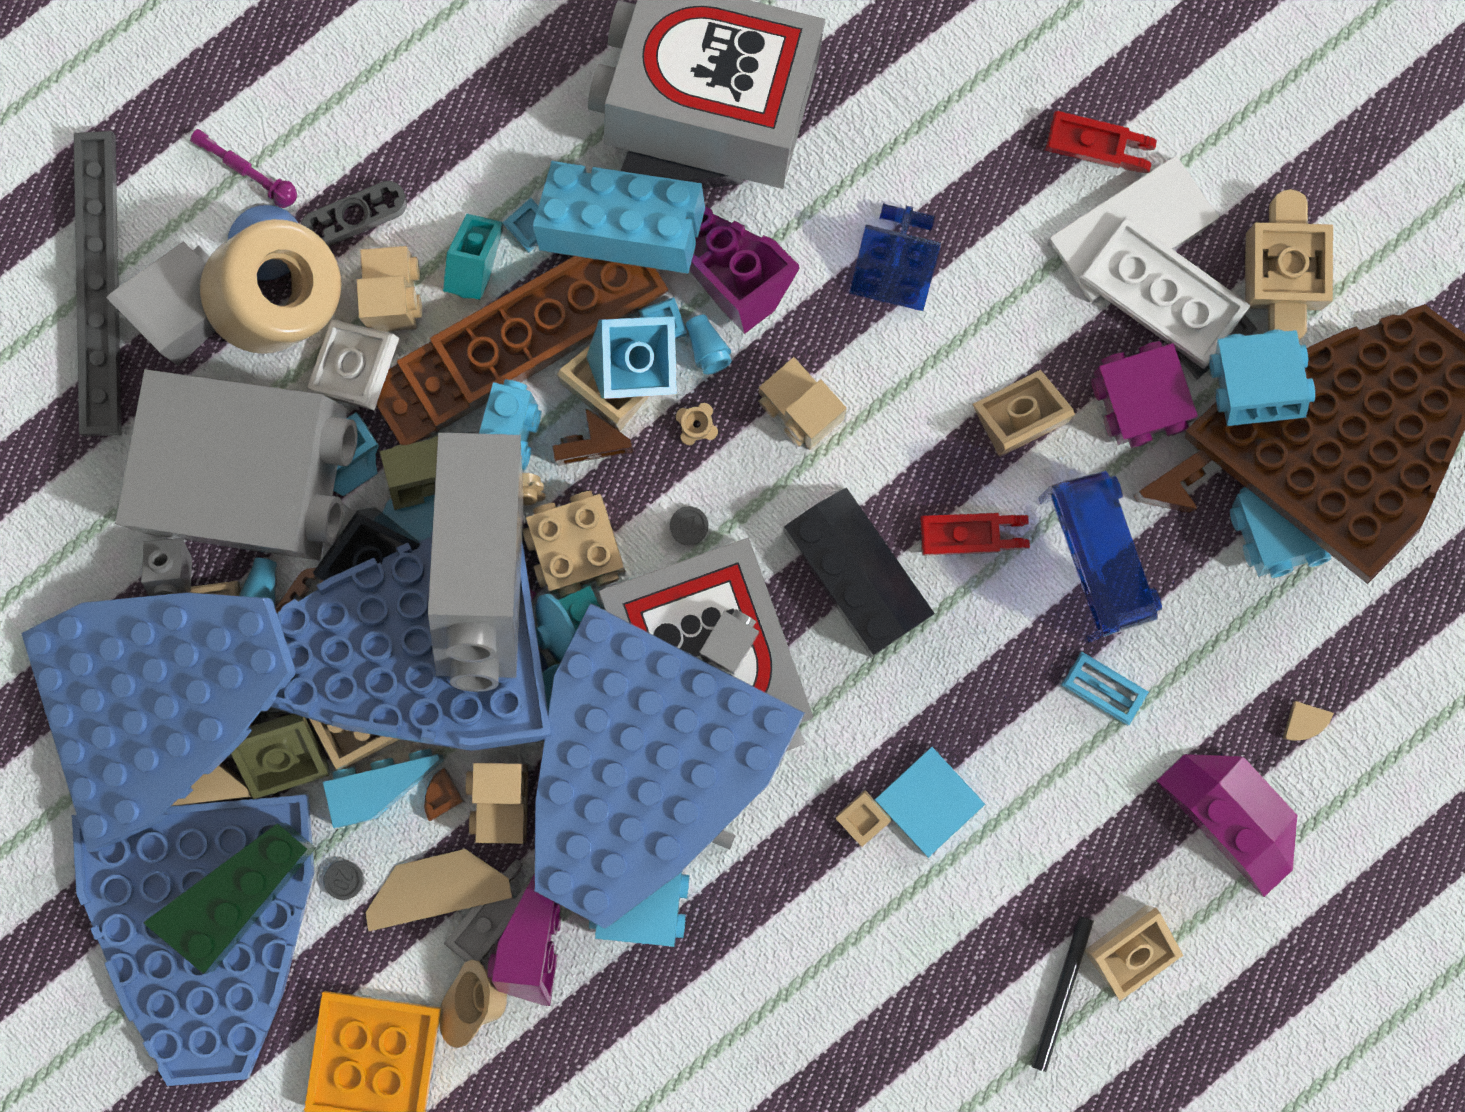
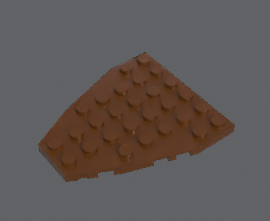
[1184,304,1465,584]

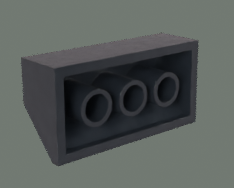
[783,487,935,658]

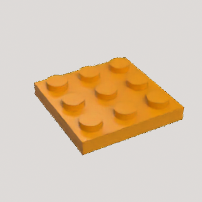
[304,991,441,1112]

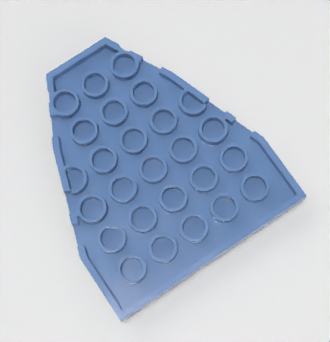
[270,531,551,751]
[21,592,296,852]
[535,604,805,929]
[72,795,314,1086]

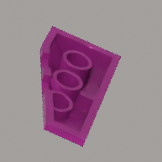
[686,206,800,334]
[488,873,562,1006]

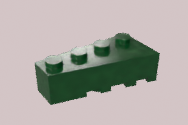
[143,823,316,974]

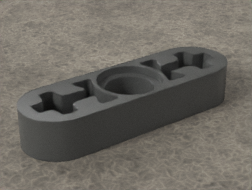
[301,181,407,247]

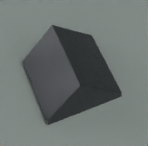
[313,507,420,581]

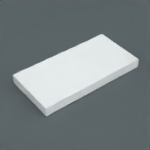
[1048,155,1219,303]
[1079,216,1251,369]

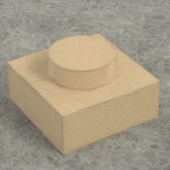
[836,790,891,847]

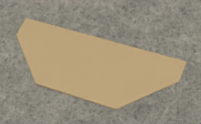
[366,849,512,931]

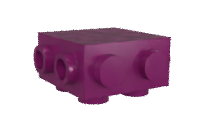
[1091,341,1198,448]

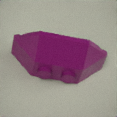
[1155,754,1298,897]

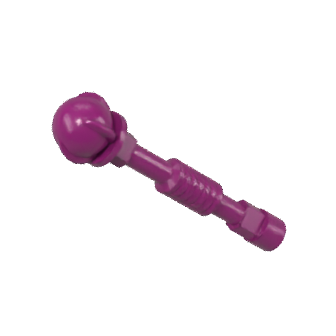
[190,129,297,208]

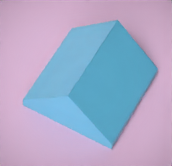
[586,316,677,399]

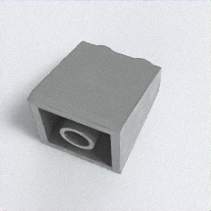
[106,241,215,366]

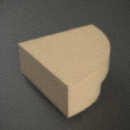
[1282,701,1334,741]

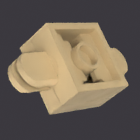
[1245,189,1333,340]

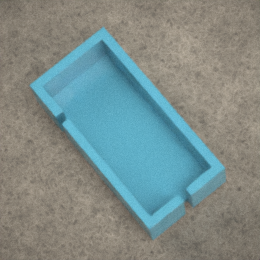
[533,161,705,274]

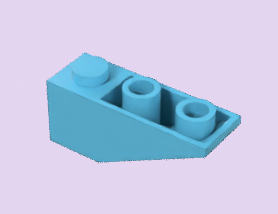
[323,749,444,828]

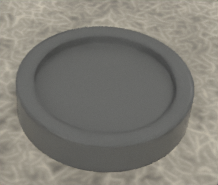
[670,506,708,545]
[324,860,364,900]

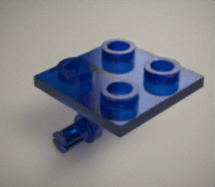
[849,203,941,311]

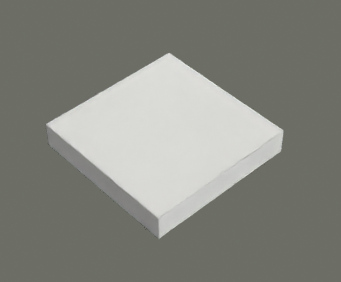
[306,319,399,410]

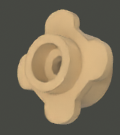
[676,403,718,445]
[522,473,545,506]

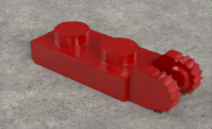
[1045,111,1157,173]
[920,513,1030,556]

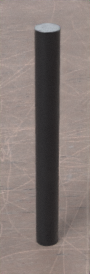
[1031,916,1094,1072]

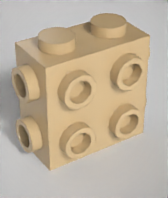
[522,491,625,598]

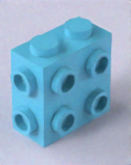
[1209,329,1315,426]
[479,379,542,470]
[1230,487,1332,578]
[589,871,690,947]

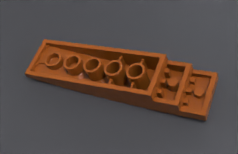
[376,256,669,445]

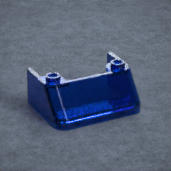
[1038,471,1162,643]

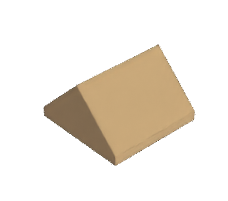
[557,345,649,432]
[973,370,1075,457]
[1084,905,1184,1001]

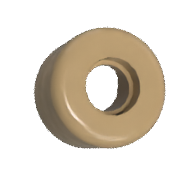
[200,219,341,354]

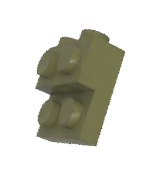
[231,714,329,799]

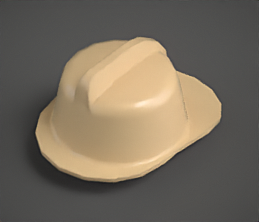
[439,959,507,1048]

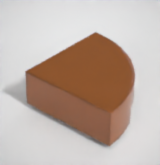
[424,768,465,821]

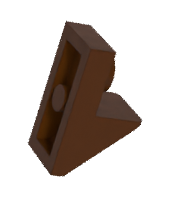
[552,409,633,466]
[1133,449,1212,513]

